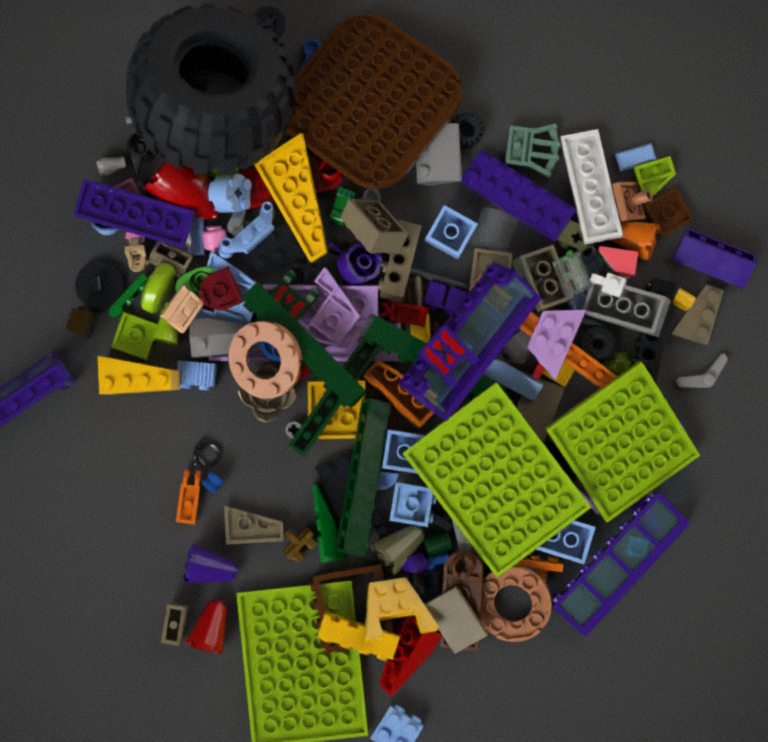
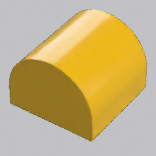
[672,288,696,311]

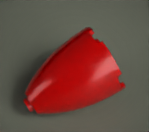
[144,160,220,220]

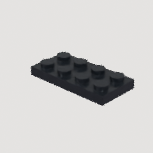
[227,223,307,278]

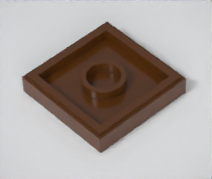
[643,187,695,238]

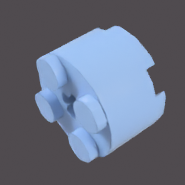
[208,174,252,213]

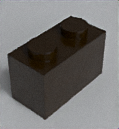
[65,306,97,338]

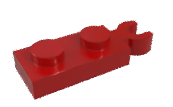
[378,302,428,327]

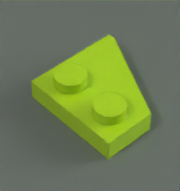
[633,156,676,196]

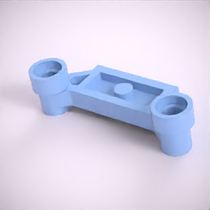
[219,202,275,258]

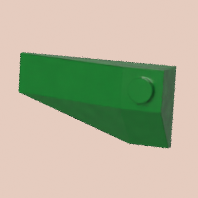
[312,484,346,563]

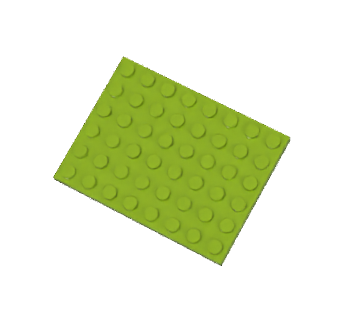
[402,382,591,578]
[236,580,368,742]

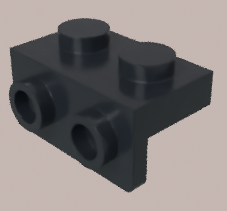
[409,570,441,603]

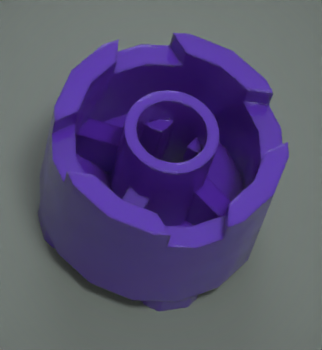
[337,242,382,285]

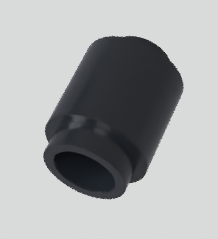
[581,247,607,276]

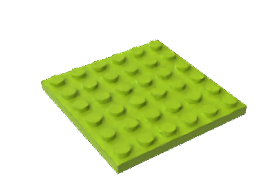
[545,361,700,522]

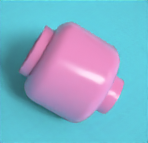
[202,225,228,254]

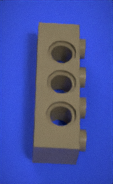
[378,220,422,302]

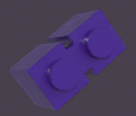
[423,281,467,316]

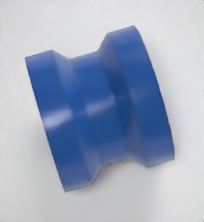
[201,471,225,494]

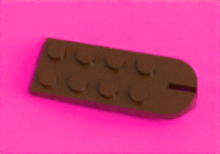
[440,550,484,651]

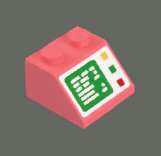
[597,246,638,279]

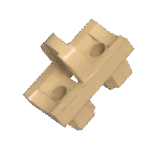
[125,237,149,272]

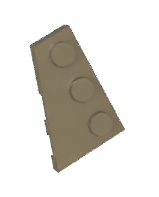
[670,285,724,346]

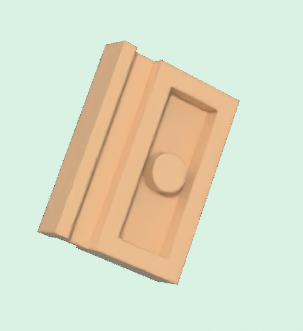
[160,285,204,333]

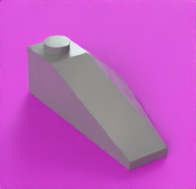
[190,318,262,358]

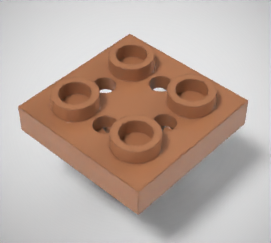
[612,182,652,221]

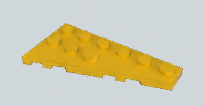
[254,133,328,263]

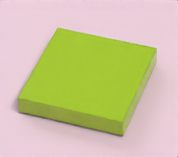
[111,312,158,360]

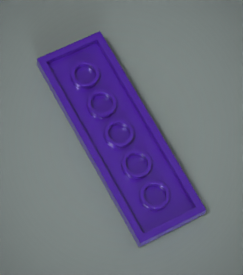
[460,150,576,242]
[73,179,195,249]

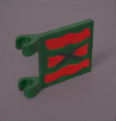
[270,270,320,321]

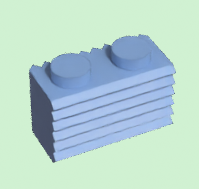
[177,361,217,391]

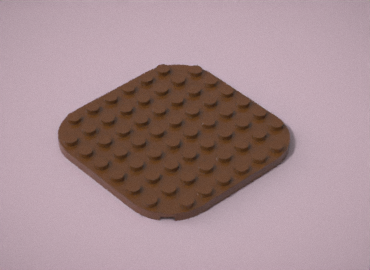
[286,13,463,189]

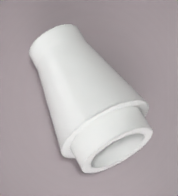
[96,156,126,176]

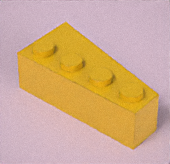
[98,356,180,395]
[317,611,400,661]

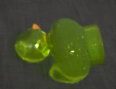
[607,351,632,374]

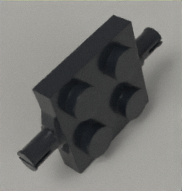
[292,253,346,285]

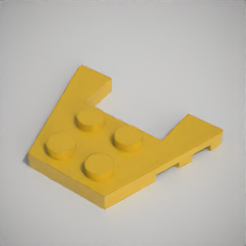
[364,577,439,642]

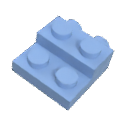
[389,482,436,527]
[370,704,423,742]

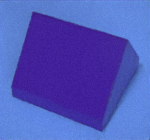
[403,553,430,573]

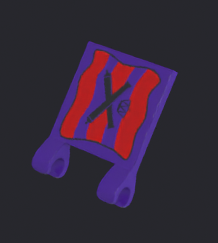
[418,324,479,388]

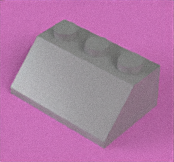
[416,124,462,186]

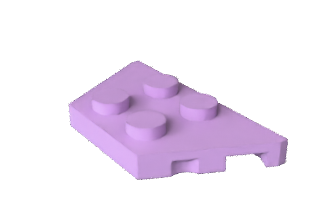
[527,310,586,379]

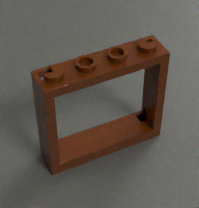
[310,563,394,653]

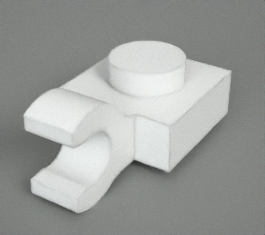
[590,273,627,298]

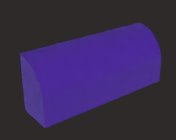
[673,227,757,289]

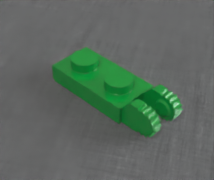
[109,274,149,318]

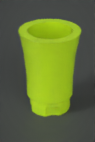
[152,302,179,345]

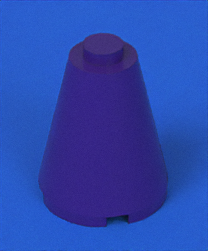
[183,544,238,583]

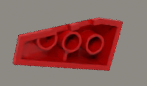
[379,615,442,696]

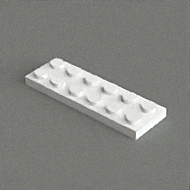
[560,129,623,245]

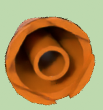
[611,221,660,261]

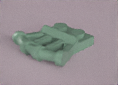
[505,124,561,178]

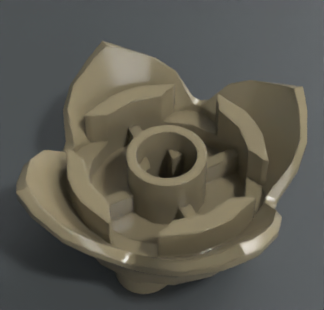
[238,364,297,423]

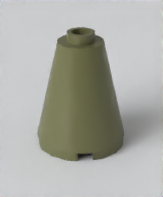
[370,524,425,575]

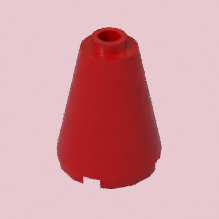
[185,599,227,655]

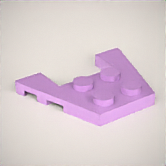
[298,267,361,348]

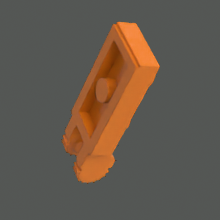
[176,469,201,525]

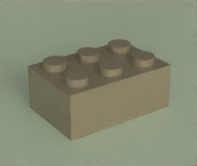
[340,199,408,253]
[512,245,574,314]

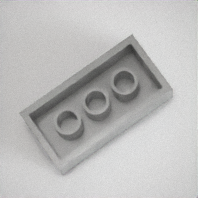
[582,281,671,337]

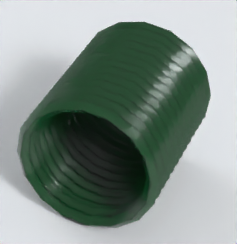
[423,530,453,557]

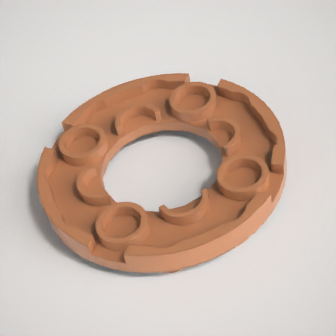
[228,321,302,399]
[481,565,552,642]

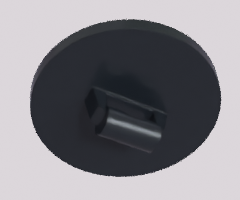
[75,261,123,309]

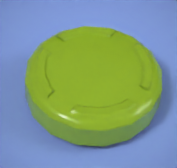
[140,262,177,314]

